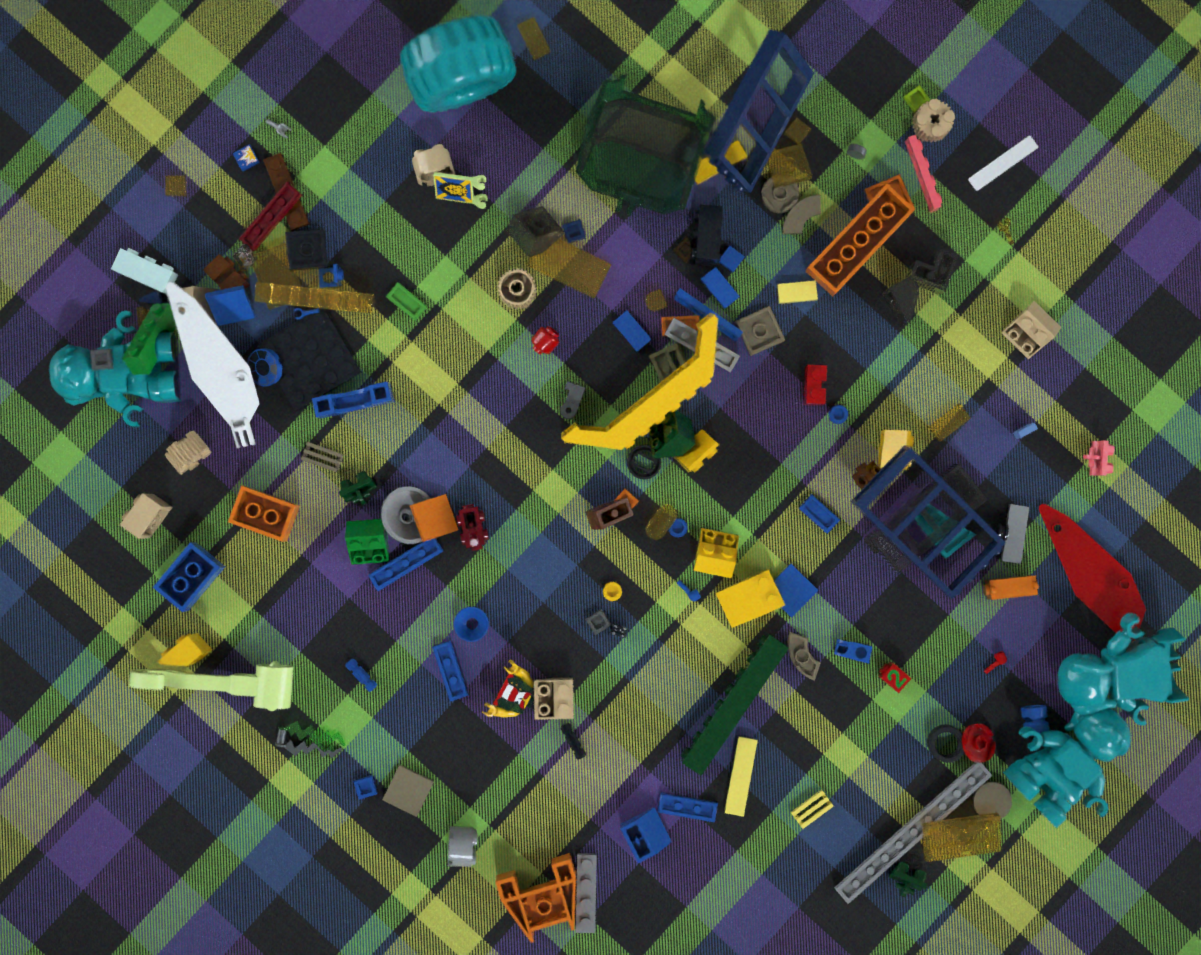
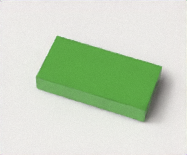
[386,282,427,322]

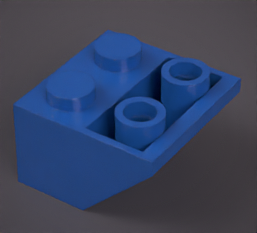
[620,807,672,863]

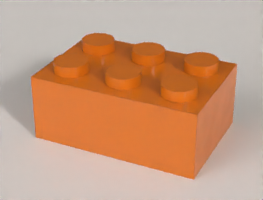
[228,486,300,542]

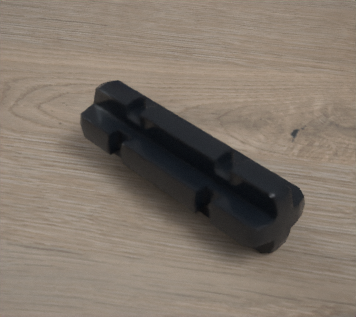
[561,723,586,760]

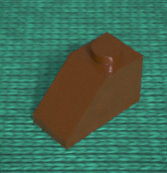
[585,497,634,530]

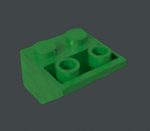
[345,519,389,565]

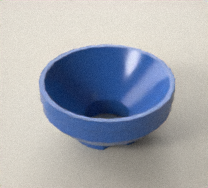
[454,607,489,642]

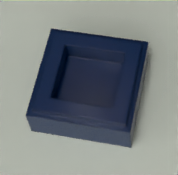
[562,219,586,244]

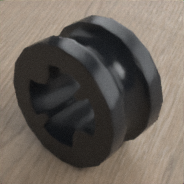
[995,523,1009,541]
[610,624,629,638]

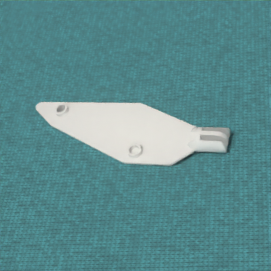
[166,282,259,448]

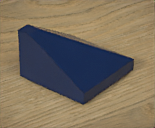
[139,291,162,304]

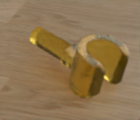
[997,217,1014,245]

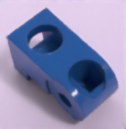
[834,639,872,664]

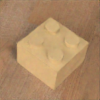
[120,493,172,539]

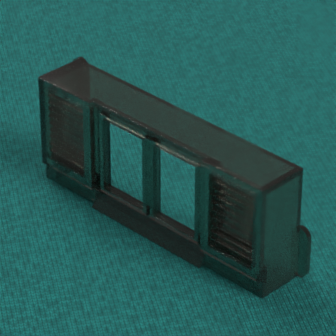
[864,464,988,574]

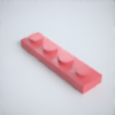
[905,135,942,213]

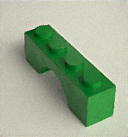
[122,303,177,375]

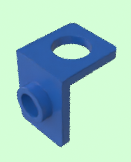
[318,264,344,288]

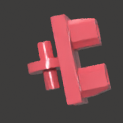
[1083,441,1115,476]

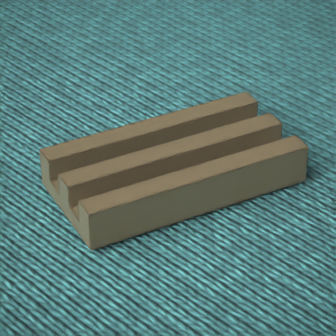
[301,442,344,473]

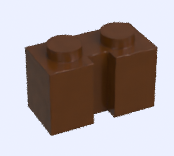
[203,254,250,289]

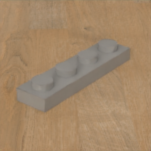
[664,318,740,373]
[576,853,597,933]

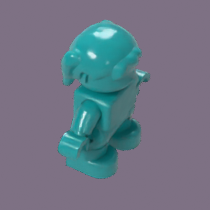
[49,311,180,428]
[1057,613,1189,725]
[1003,708,1131,828]

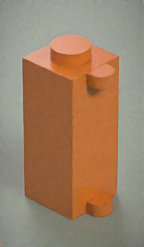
[983,575,1039,600]

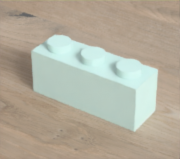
[111,248,178,295]

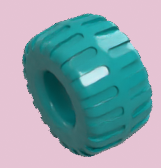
[400,15,516,112]

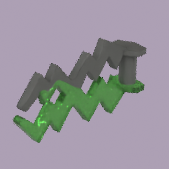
[275,721,346,758]

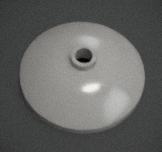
[381,486,431,544]

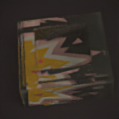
[232,244,257,271]

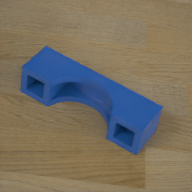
[312,382,394,419]

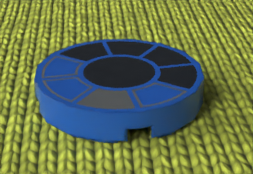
[247,348,283,387]

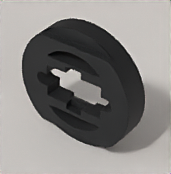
[627,445,661,480]

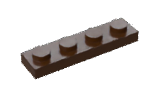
[263,153,310,231]

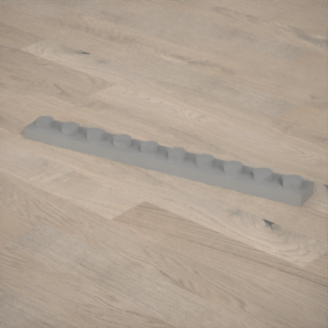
[834,762,993,904]

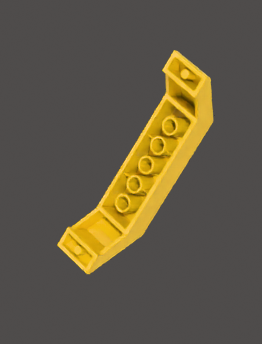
[561,313,718,450]

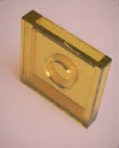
[767,144,812,188]

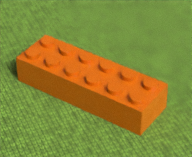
[805,184,915,297]

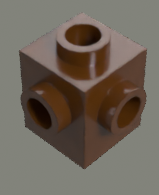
[852,461,881,490]

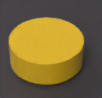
[603,582,622,601]

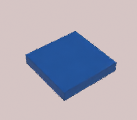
[205,285,255,326]
[774,563,818,618]

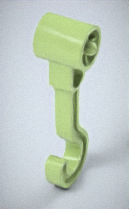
[129,661,293,711]

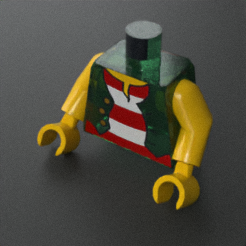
[482,660,535,717]

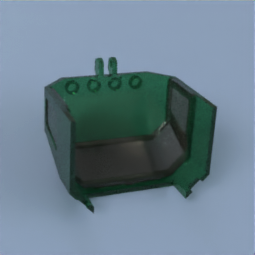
[576,74,715,216]

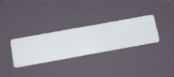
[968,136,1038,191]

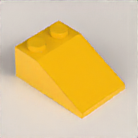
[715,569,785,628]

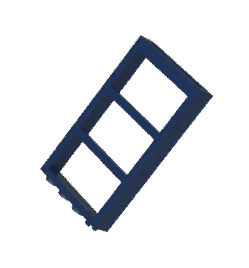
[703,29,814,193]
[850,445,1006,599]

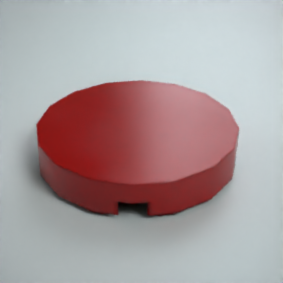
[962,724,996,763]

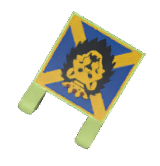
[433,172,488,209]

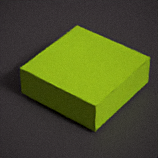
[903,85,930,113]

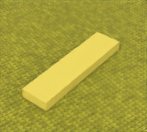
[724,736,758,817]

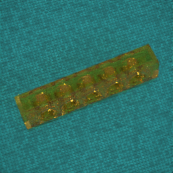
[254,282,375,314]

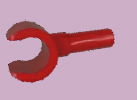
[984,651,1007,674]

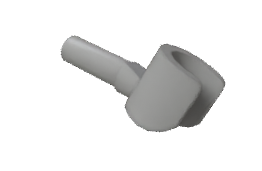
[266,119,292,138]

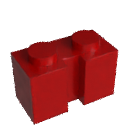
[803,365,827,406]

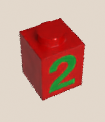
[878,662,911,693]

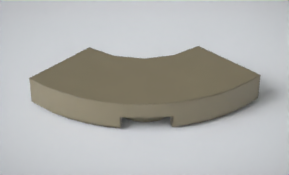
[782,195,821,234]
[788,632,820,681]

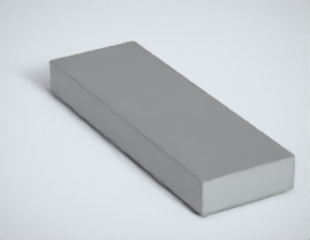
[1000,504,1029,564]

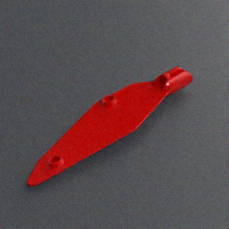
[1039,504,1146,643]

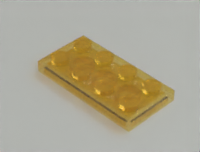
[922,813,1002,862]

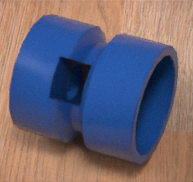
[1021,705,1050,736]

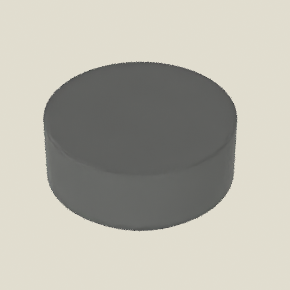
[846,144,867,159]

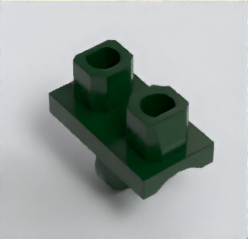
[339,471,377,505]
[888,861,928,897]

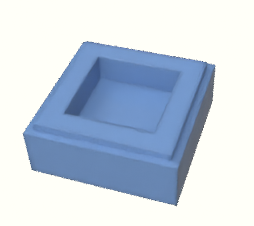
[1013,423,1038,439]

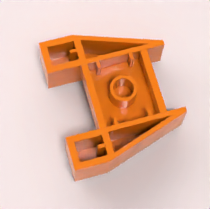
[495,853,576,943]

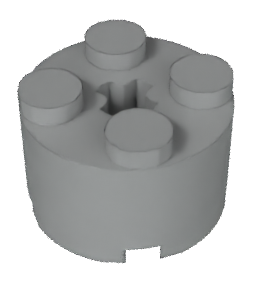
[448,826,477,867]

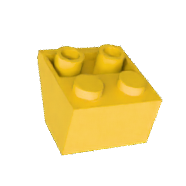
[674,429,719,473]
[877,430,914,471]
[694,528,739,578]
[158,633,212,666]

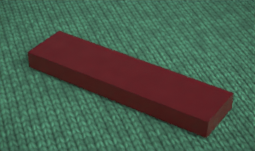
[239,181,303,252]

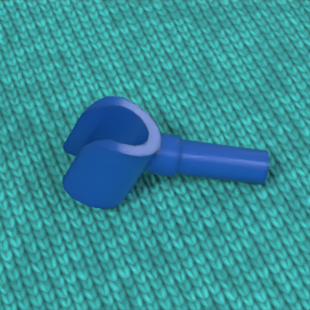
[294,308,320,320]
[677,580,701,602]

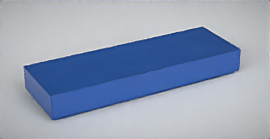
[432,640,469,702]
[658,792,718,822]

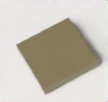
[735,306,785,356]
[382,764,434,817]

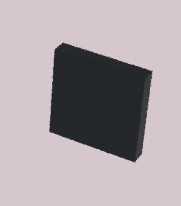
[285,229,328,271]

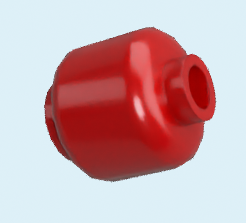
[531,326,560,355]

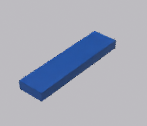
[674,288,743,341]
[368,538,443,591]

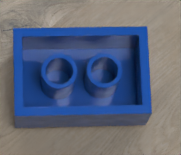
[153,542,226,612]

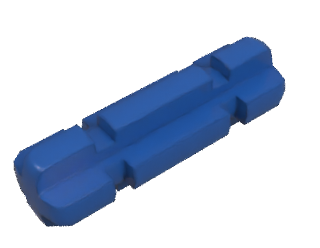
[345,659,377,692]

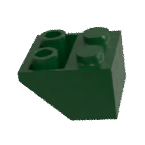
[649,410,695,458]

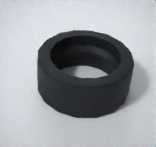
[927,725,964,763]

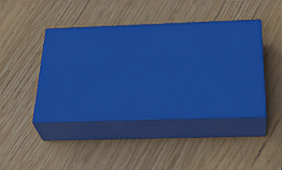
[701,267,740,309]
[612,311,652,352]
[798,494,840,534]

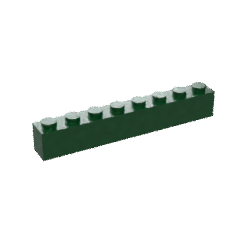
[681,634,789,776]

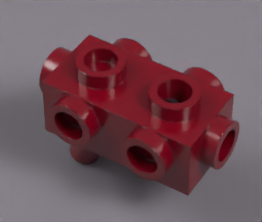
[456,504,489,551]

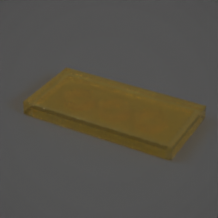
[526,231,611,299]

